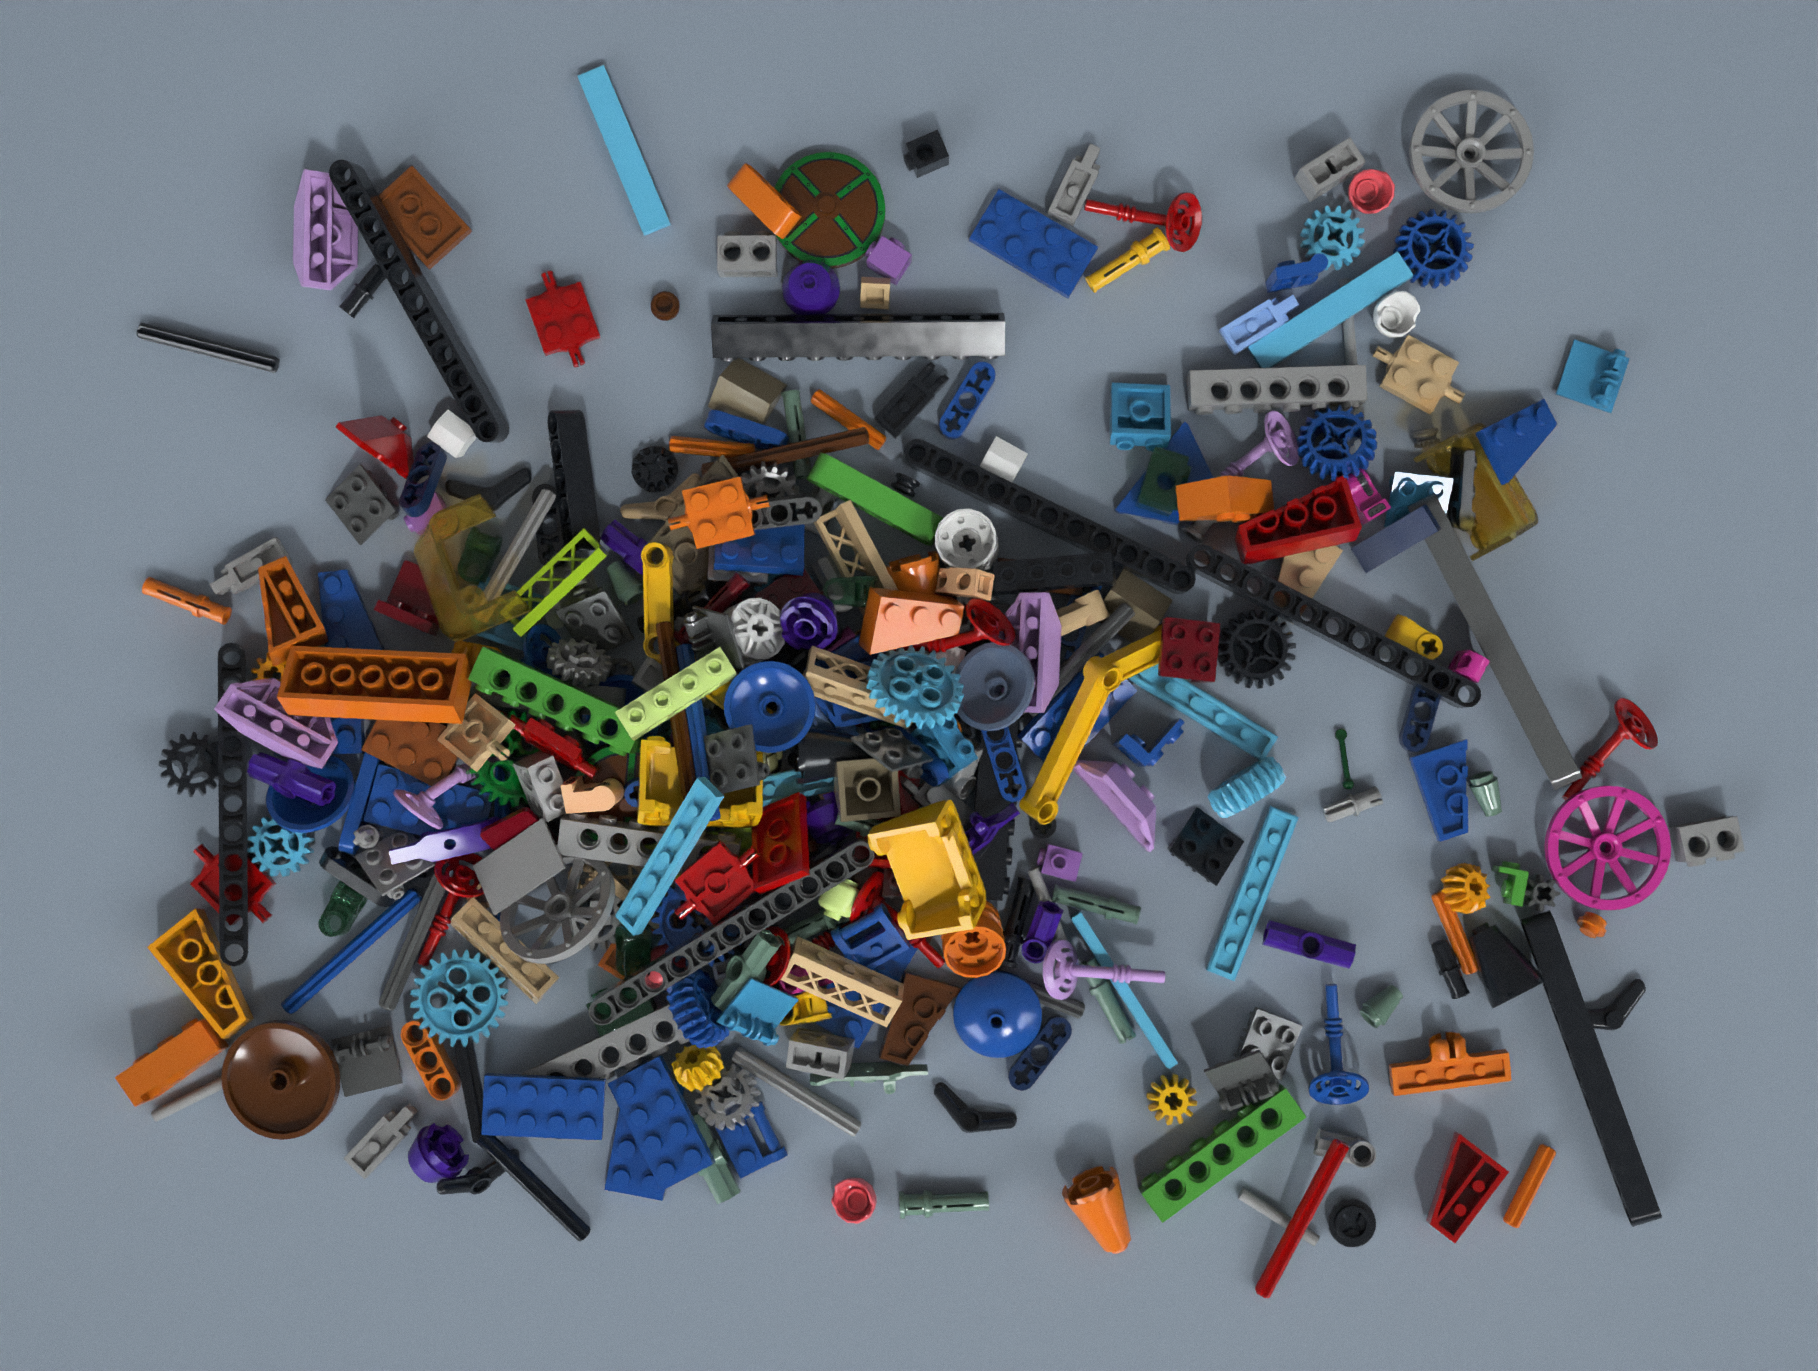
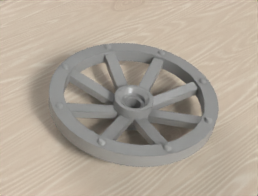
[1409,90,1534,213]
[500,855,615,964]

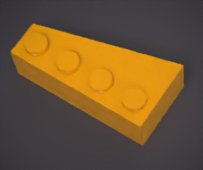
[147,908,254,1039]

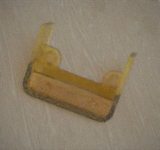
[1413,422,1538,561]
[414,494,531,641]

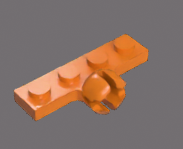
[1389,1032,1512,1096]

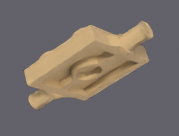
[1372,334,1465,414]
[437,693,515,772]

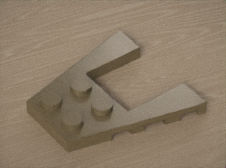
[645,455,739,595]

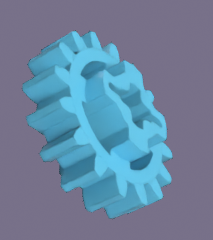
[1300,206,1365,270]
[247,817,314,877]

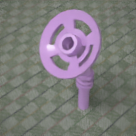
[1220,410,1299,476]
[393,757,501,829]
[1043,940,1165,1000]

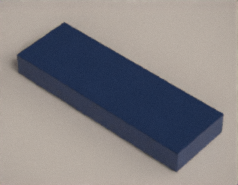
[1351,504,1441,573]

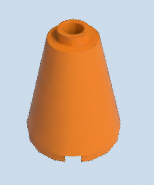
[885,551,941,595]
[1062,1166,1131,1254]

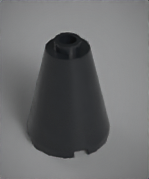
[794,726,873,784]
[1469,922,1546,1008]

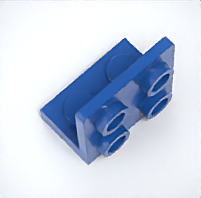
[1113,718,1185,767]

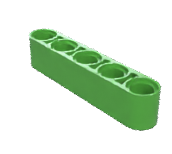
[807,452,943,546]

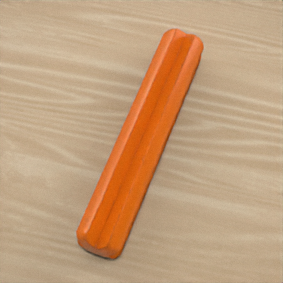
[811,389,886,450]
[669,436,756,458]
[1431,891,1479,975]
[1503,1144,1556,1228]

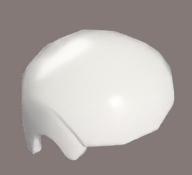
[1373,291,1420,338]

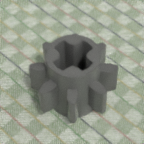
[1524,874,1560,912]

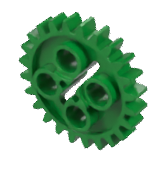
[466,711,561,807]

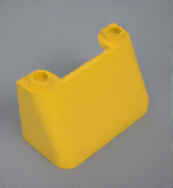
[637,736,763,828]
[868,799,986,940]

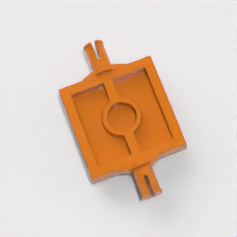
[668,476,770,549]

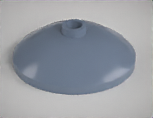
[955,642,1035,731]

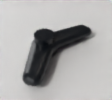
[445,468,532,511]
[1587,979,1646,1030]
[934,1082,1017,1133]
[436,1149,520,1195]

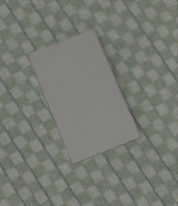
[473,818,566,915]

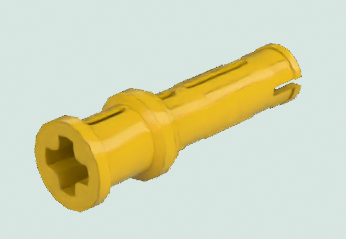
[1085,227,1170,293]

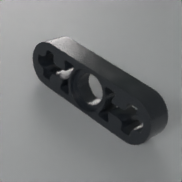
[532,484,567,568]
[319,846,394,907]

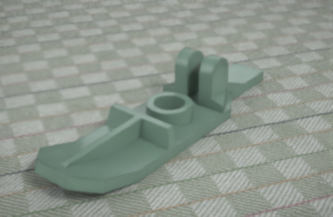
[809,1062,928,1094]

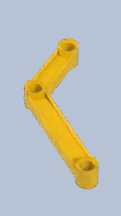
[641,542,775,714]
[1019,624,1162,825]

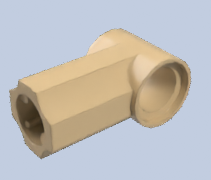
[1056,590,1110,636]

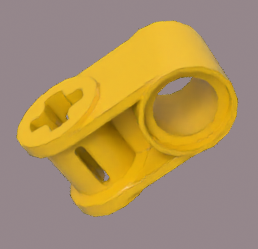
[1384,614,1443,660]
[779,988,832,1026]

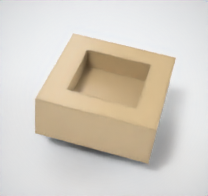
[860,277,891,310]

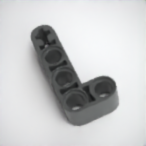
[704,474,823,530]

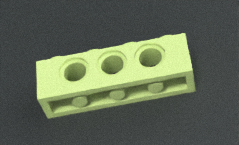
[615,647,737,741]

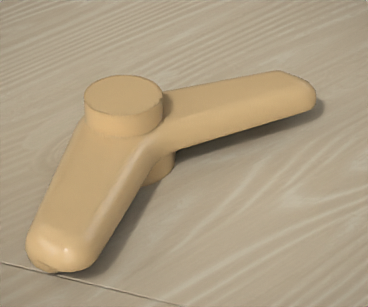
[620,473,701,521]

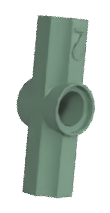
[711,929,782,1012]
[692,1112,741,1204]

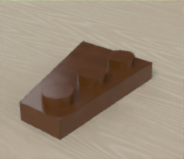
[878,971,961,1066]

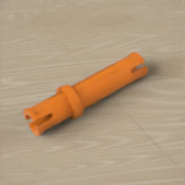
[142,577,232,625]

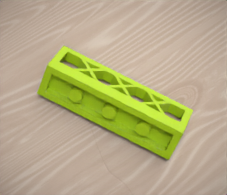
[499,528,609,637]

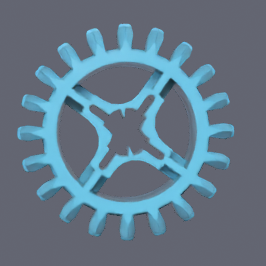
[1207,757,1286,818]

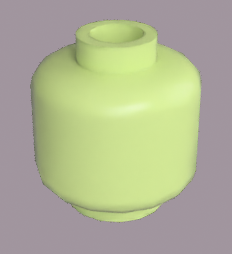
[818,879,860,921]

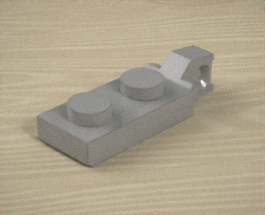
[1047,143,1101,226]
[209,537,293,596]
[344,1103,418,1179]

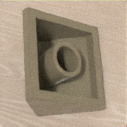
[708,358,787,425]
[1100,569,1173,643]
[833,758,901,822]

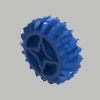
[1393,209,1474,289]
[1297,404,1377,482]
[666,969,729,1049]

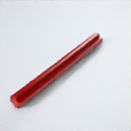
[1255,1139,1349,1299]

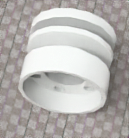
[935,508,999,572]
[724,598,785,667]

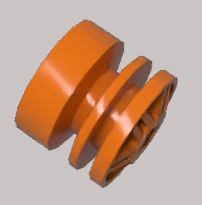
[941,901,1006,978]

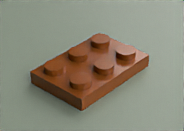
[379,166,472,270]
[361,720,459,786]

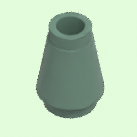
[606,561,644,605]
[1469,771,1502,817]
[1359,985,1403,1028]

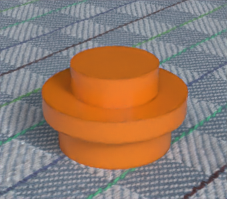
[1577,912,1607,938]

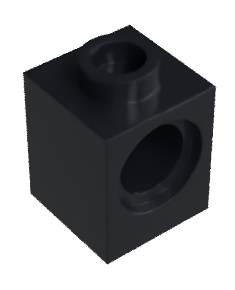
[903,130,949,178]

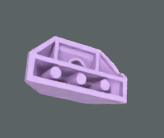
[293,169,358,290]
[998,592,1062,713]
[214,678,338,769]
[1073,760,1156,852]

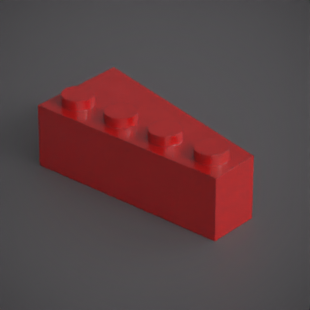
[1235,475,1362,565]

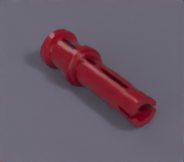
[673,572,750,645]

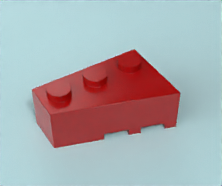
[1426,1131,1509,1244]

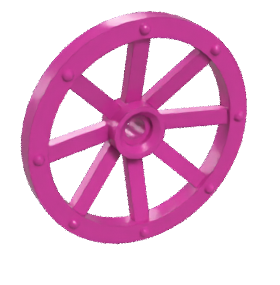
[1545,786,1671,910]

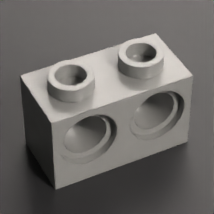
[1294,137,1366,202]
[717,231,777,277]
[513,751,566,822]
[1669,816,1745,867]
[786,1028,855,1080]

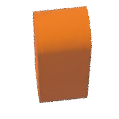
[727,163,802,239]
[400,1018,461,1100]

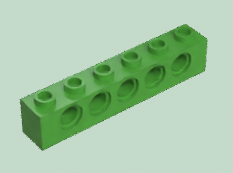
[468,647,645,757]
[1138,1084,1306,1223]

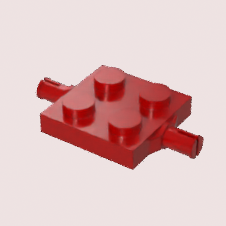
[525,271,600,367]
[509,714,599,779]
[674,840,760,925]
[190,844,276,926]

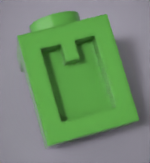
[1492,861,1529,907]

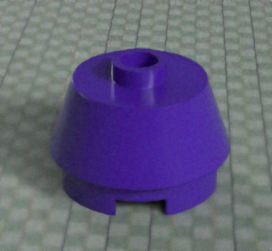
[782,260,840,314]
[780,592,838,650]
[806,792,856,843]
[408,1123,469,1183]

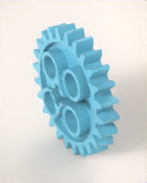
[866,645,964,729]
[410,950,508,1047]

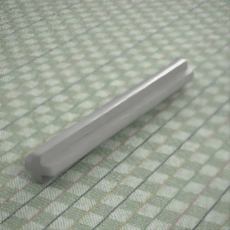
[473,489,556,620]
[732,1047,862,1136]

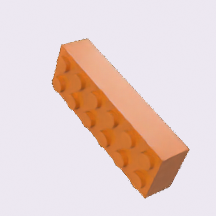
[277,646,472,724]

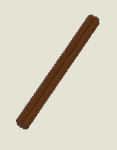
[701,427,869,476]
[656,621,696,799]

